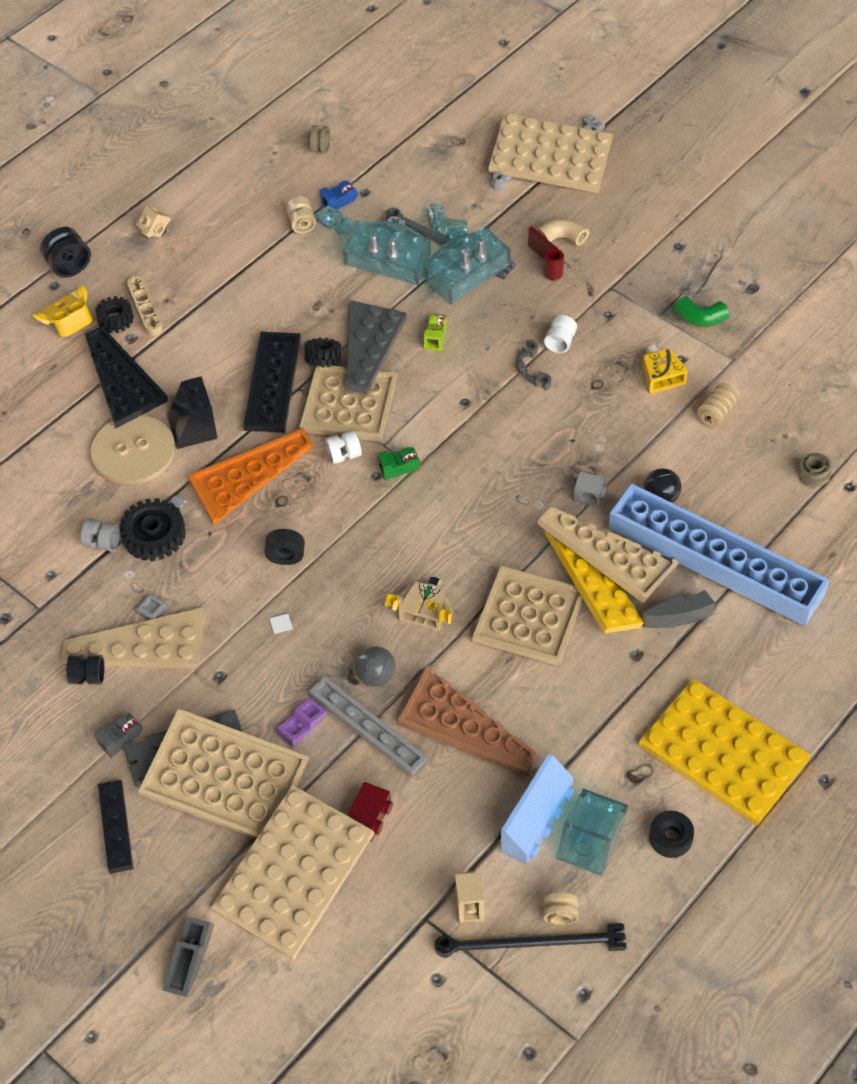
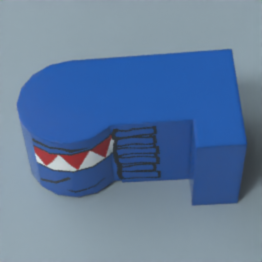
[320,180,358,213]

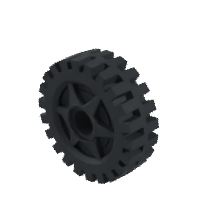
[119,498,186,561]

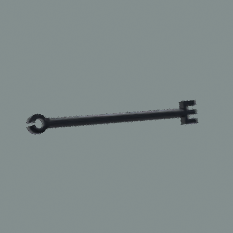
[435,923,627,958]

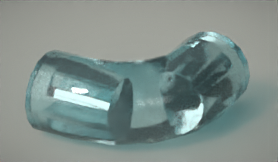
[427,204,468,240]

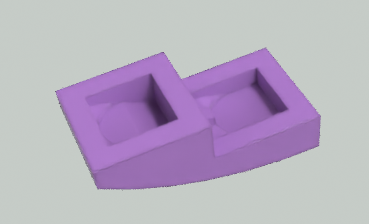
[276,698,327,747]

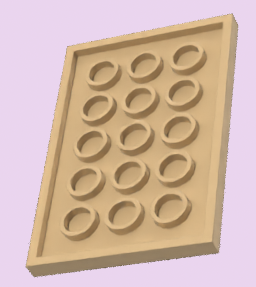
[488,113,613,194]
[138,708,309,839]
[211,785,375,960]

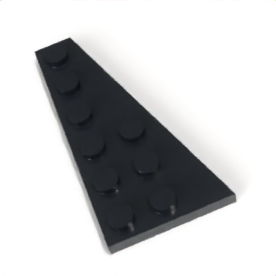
[85,326,168,429]

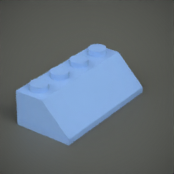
[501,754,575,865]

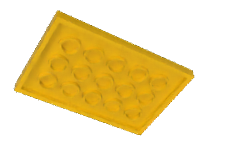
[639,678,811,826]

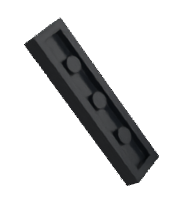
[98,780,134,874]

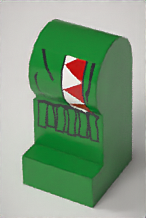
[378,447,421,480]

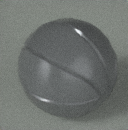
[355,646,396,687]

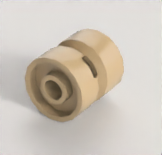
[286,196,316,233]

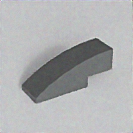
[642,590,715,628]
[162,916,215,997]

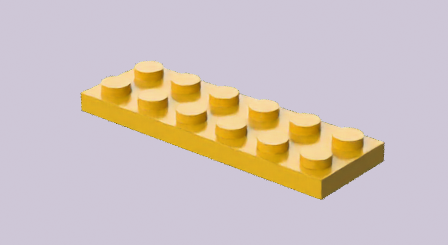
[544,523,644,634]

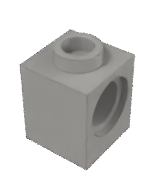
[574,472,608,507]

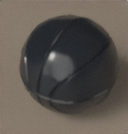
[643,468,682,503]

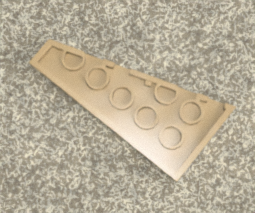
[537,507,679,604]

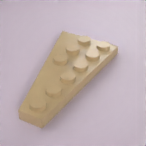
[61,607,206,669]

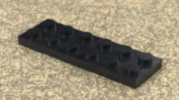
[243,332,301,433]

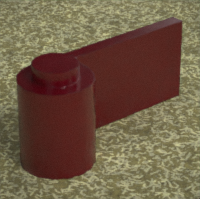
[528,226,564,281]

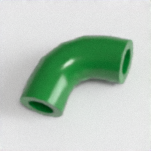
[673,296,730,327]

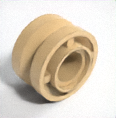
[543,892,579,926]

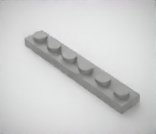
[309,676,428,777]

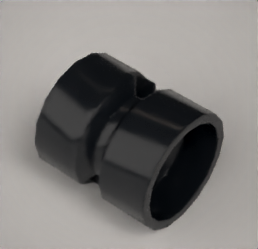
[66,655,105,685]

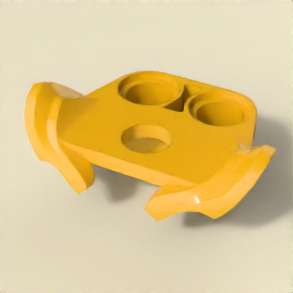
[31,285,93,337]

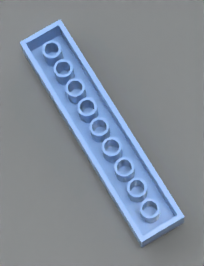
[609,484,830,626]

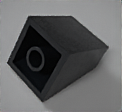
[167,376,218,449]

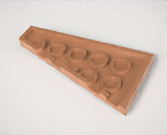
[398,666,536,776]

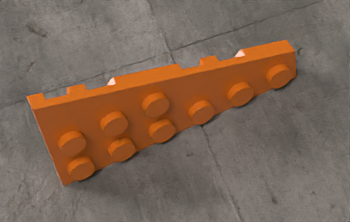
[188,428,313,526]

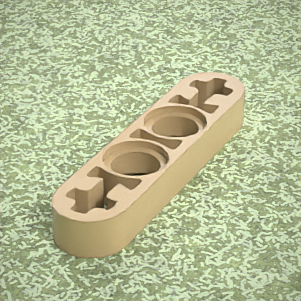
[127,276,163,336]

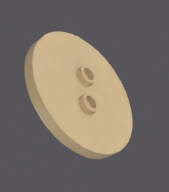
[91,415,175,485]

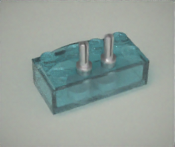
[343,220,431,285]
[424,227,511,305]

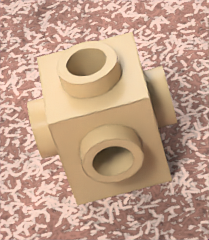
[136,205,170,238]

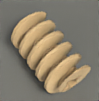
[697,383,740,429]

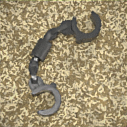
[517,340,551,390]

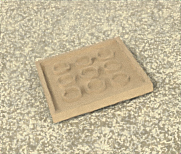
[300,365,397,442]
[472,566,583,666]

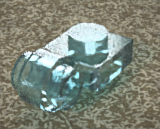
[315,205,353,235]

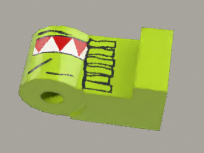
[424,313,448,351]

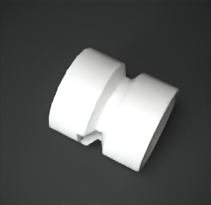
[544,315,577,353]
[325,430,362,464]

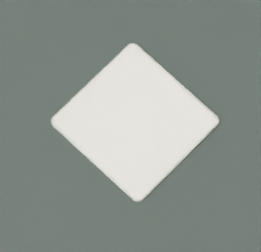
[270,614,293,634]

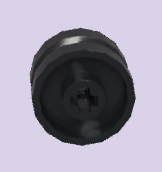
[40,226,91,278]

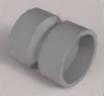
[81,518,120,552]

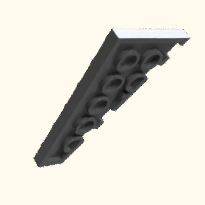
[347,300,407,395]

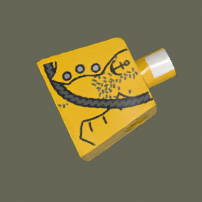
[642,345,688,394]

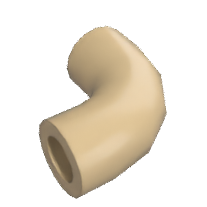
[536,218,589,246]

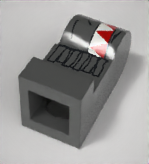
[94,713,143,758]

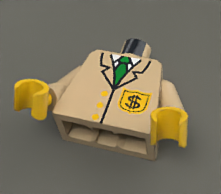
[384,577,454,632]

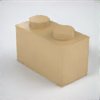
[455,871,484,924]

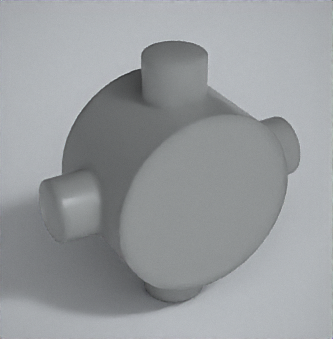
[170,496,187,512]

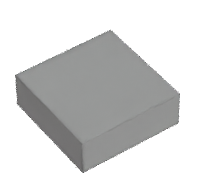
[136,594,168,620]

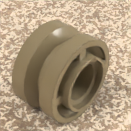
[309,125,330,153]
[800,453,831,487]

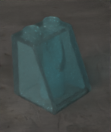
[556,788,629,876]

